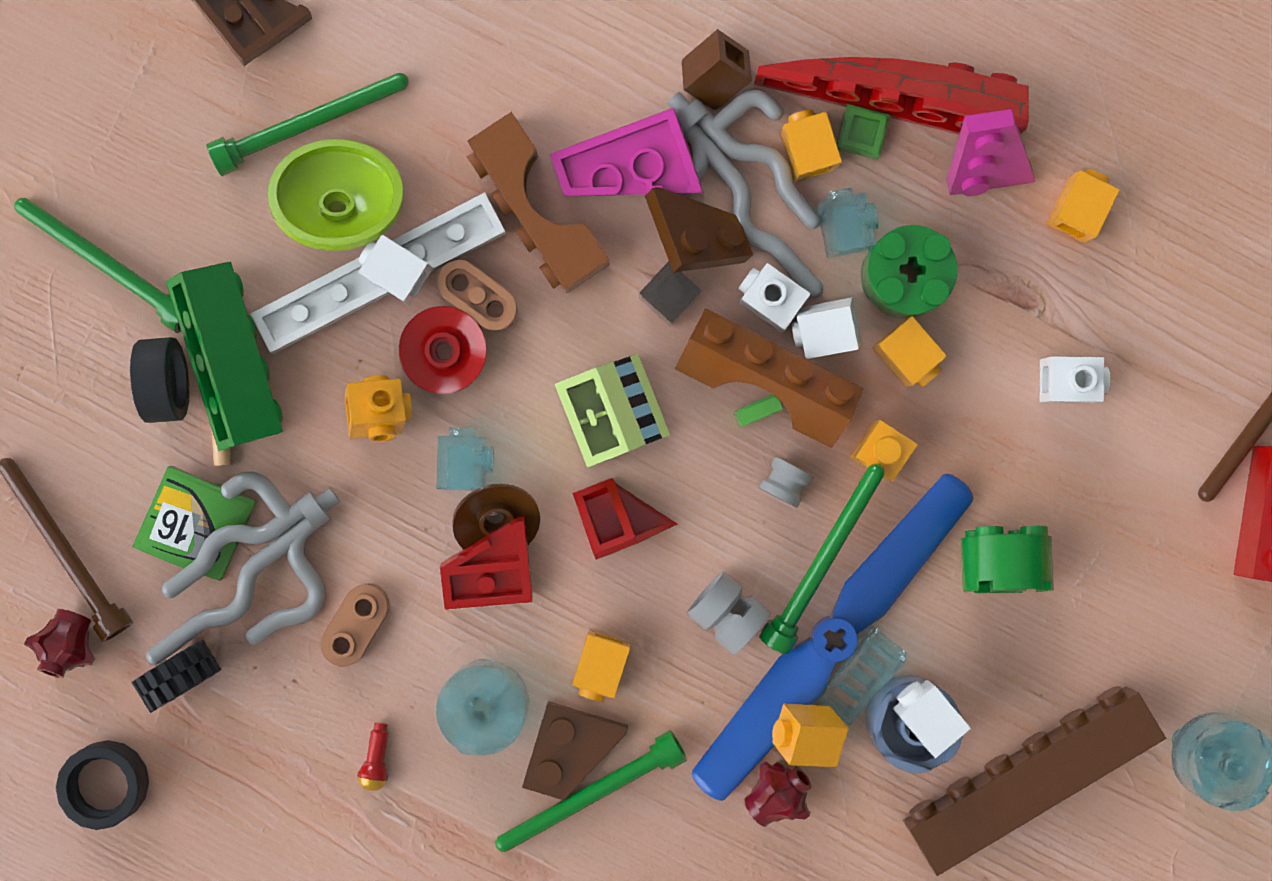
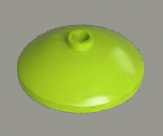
[268,139,403,251]

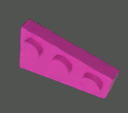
[550,108,704,196]
[946,109,1036,196]

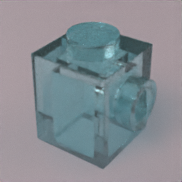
[817,188,878,258]
[436,427,494,490]

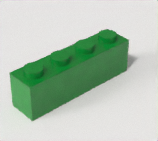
[166,261,283,451]

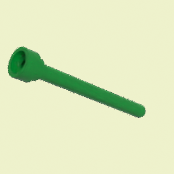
[206,73,409,176]
[14,198,181,333]
[759,464,885,654]
[495,730,687,852]

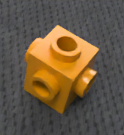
[344,375,412,442]

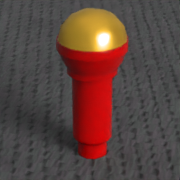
[357,722,388,791]

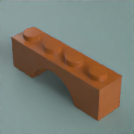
[467,111,610,294]
[675,308,864,448]

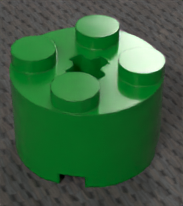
[861,225,958,319]
[961,526,1054,593]

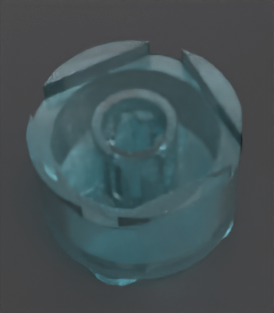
[436,659,529,755]
[1171,712,1272,811]

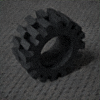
[132,640,222,713]

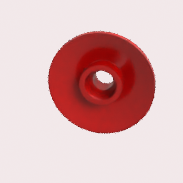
[399,306,487,394]

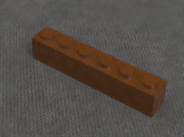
[902,686,1167,876]

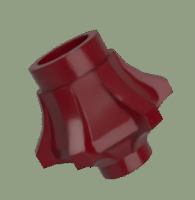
[24,609,95,678]
[744,761,812,827]

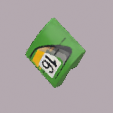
[132,466,257,581]

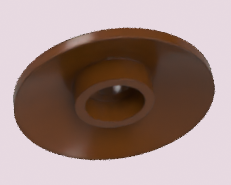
[452,484,540,549]

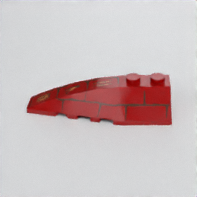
[754,57,1029,135]

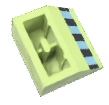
[555,354,670,468]

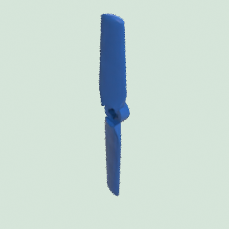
[691,474,974,801]

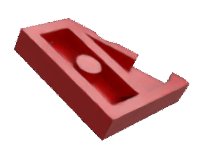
[440,516,533,610]

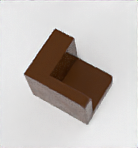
[682,29,752,110]

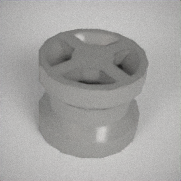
[758,457,814,508]

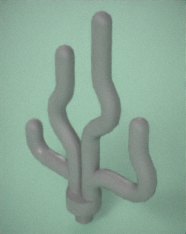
[667,89,823,297]
[146,472,340,665]

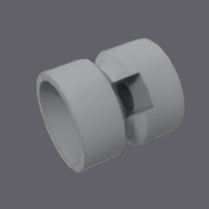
[687,571,771,655]

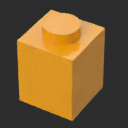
[780,109,842,182]
[1046,169,1120,243]
[872,316,947,387]
[849,420,918,482]
[572,630,630,702]
[772,703,849,767]

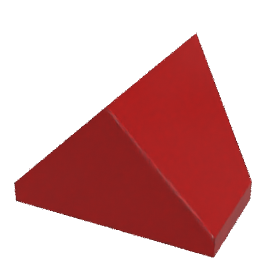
[572,477,677,560]

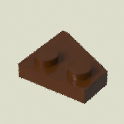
[192,0,312,66]
[645,187,753,273]
[522,701,628,800]

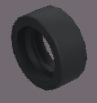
[130,337,190,423]
[56,740,149,830]

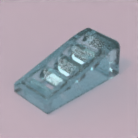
[817,626,906,726]

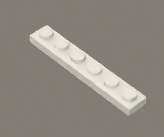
[250,192,506,354]

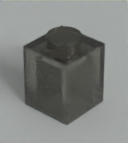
[639,261,702,328]

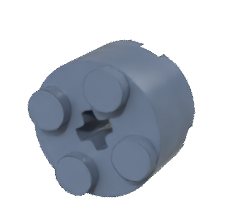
[866,676,963,773]

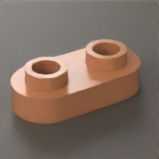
[437,260,518,332]
[321,584,390,667]

